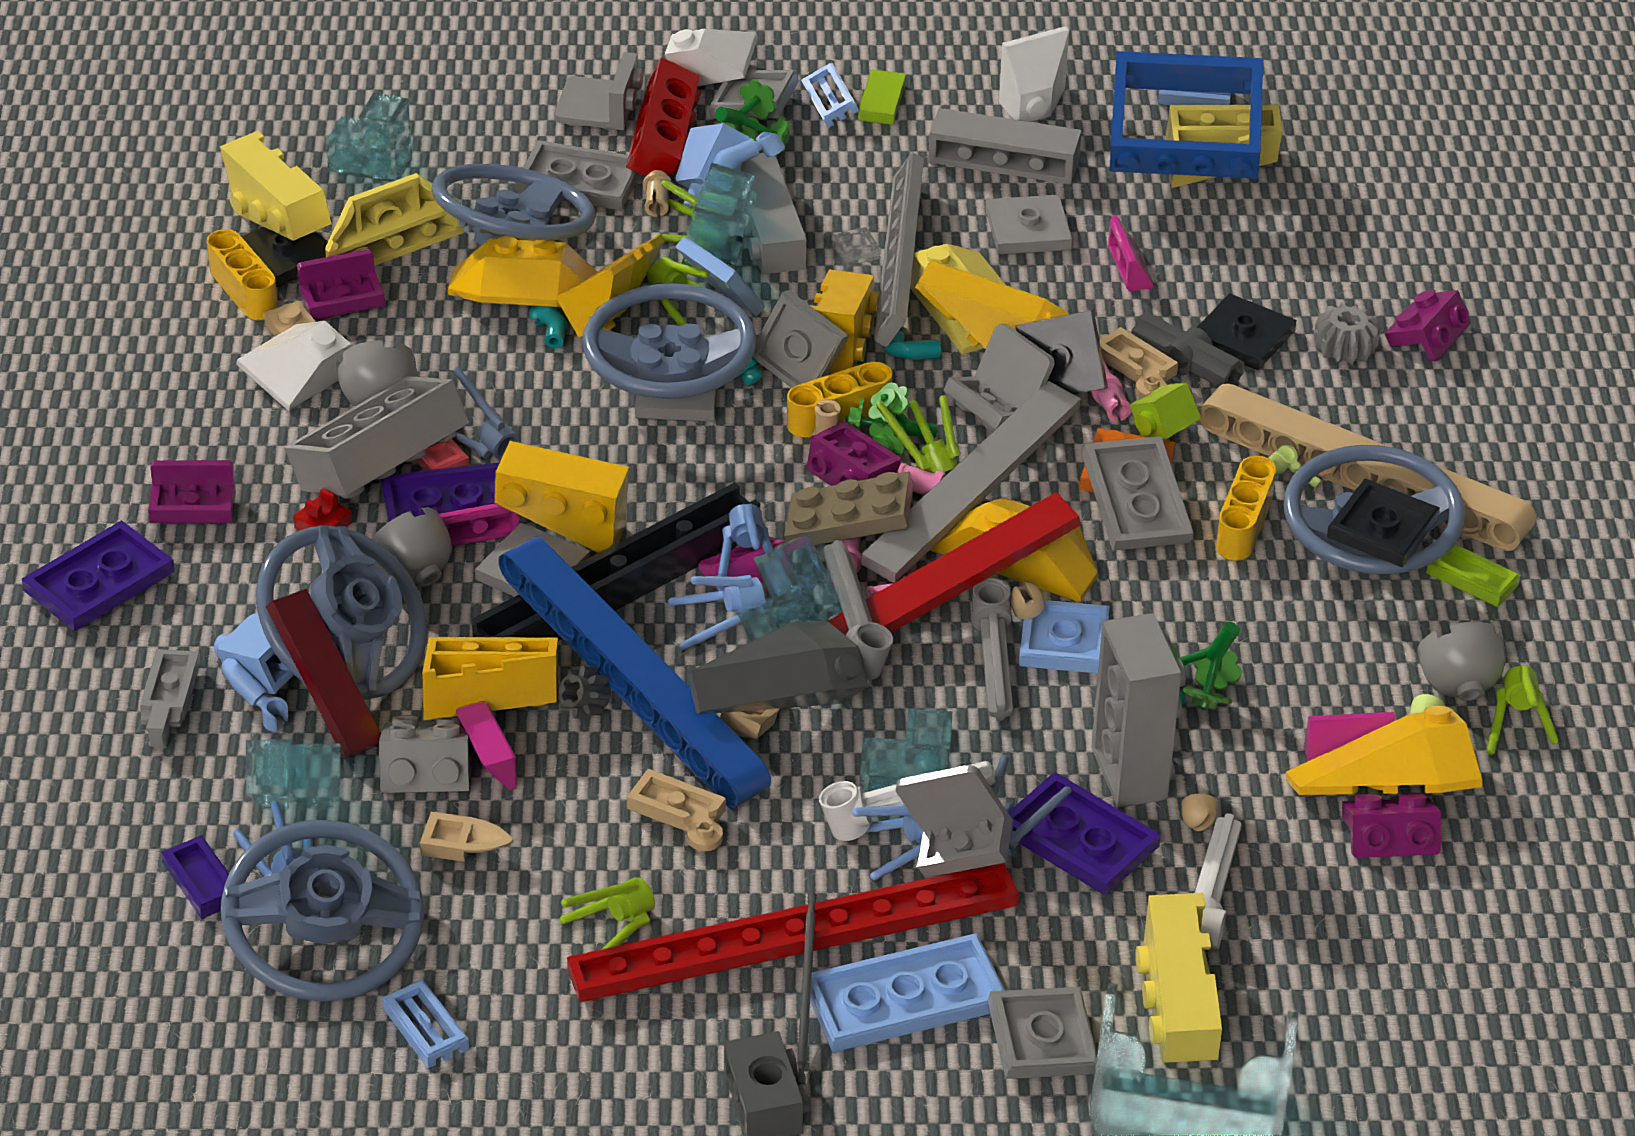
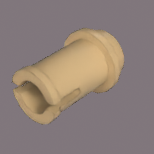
[643,170,672,217]
[811,400,841,436]

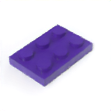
[22,520,175,631]
[1008,772,1161,896]

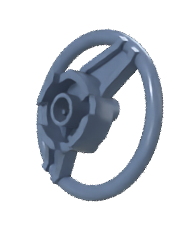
[432,164,596,245]
[582,283,756,399]
[1284,445,1465,574]
[256,525,427,700]
[221,820,424,1001]

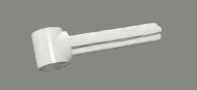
[819,761,995,841]
[1195,813,1242,951]

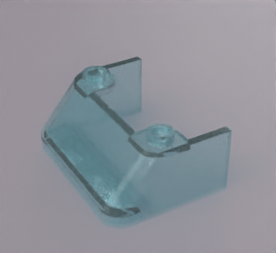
[1089,983,1298,1136]

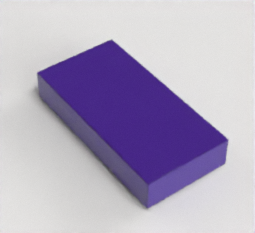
[161,835,229,919]

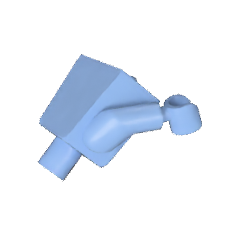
[675,123,785,212]
[214,613,336,732]

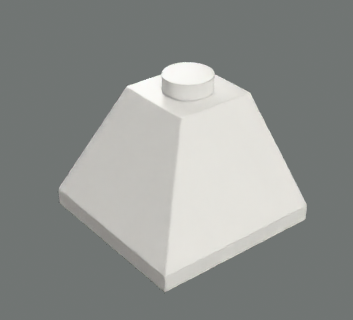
[999,26,1069,122]
[665,29,758,86]
[237,321,351,411]

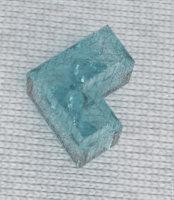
[326,92,412,182]
[682,163,758,266]
[737,534,842,642]
[859,709,953,792]
[246,739,344,811]

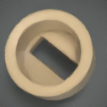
[1010,582,1046,619]
[1181,794,1217,832]

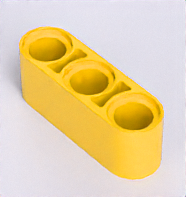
[206,229,278,320]
[787,361,893,437]
[1216,455,1276,561]

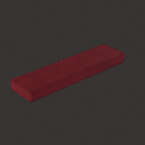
[266,589,381,760]

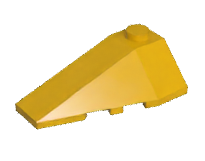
[556,234,665,338]
[915,260,1069,349]
[1286,706,1482,795]

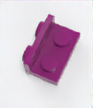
[807,421,902,486]

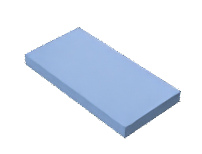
[810,933,1005,1053]

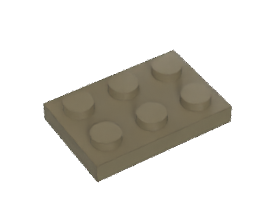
[784,471,913,550]

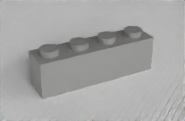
[928,108,1082,185]
[728,152,807,275]

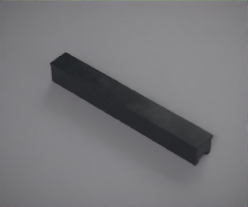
[472,482,760,641]

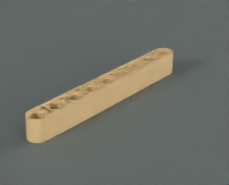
[1198,383,1537,551]

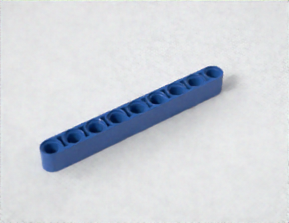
[498,536,771,809]

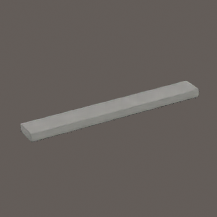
[874,153,924,347]
[861,381,1081,583]

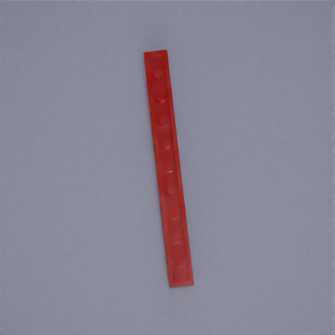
[567,863,1019,1003]

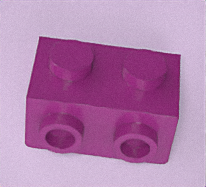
[297,249,386,320]
[1384,290,1471,362]
[148,460,236,524]
[1342,792,1441,858]

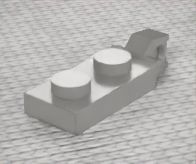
[140,649,201,748]

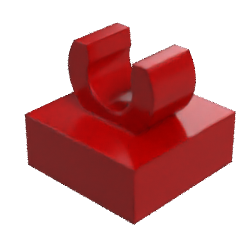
[293,488,352,531]

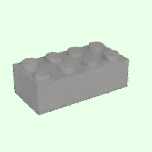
[284,376,469,498]
[1091,613,1186,808]

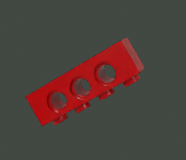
[626,57,701,177]

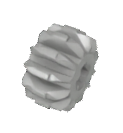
[1314,303,1380,365]

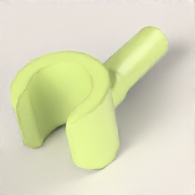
[1268,445,1322,489]

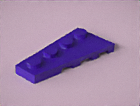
[381,462,500,522]

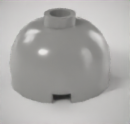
[336,340,417,406]
[372,507,452,587]
[1417,621,1506,701]

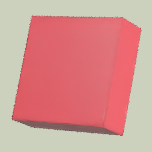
[415,439,469,471]

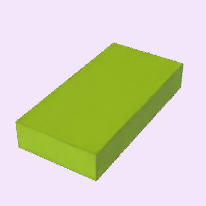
[858,69,906,125]
[1426,544,1521,607]

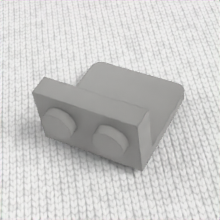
[554,52,644,130]
[943,324,1054,431]
[379,715,470,793]
[895,765,1013,878]

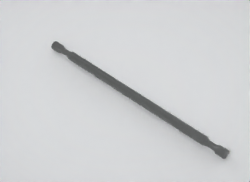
[796,892,817,1085]

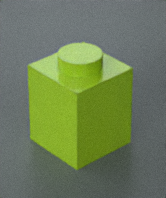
[1129,382,1202,439]

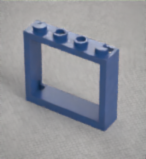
[1109,51,1263,179]

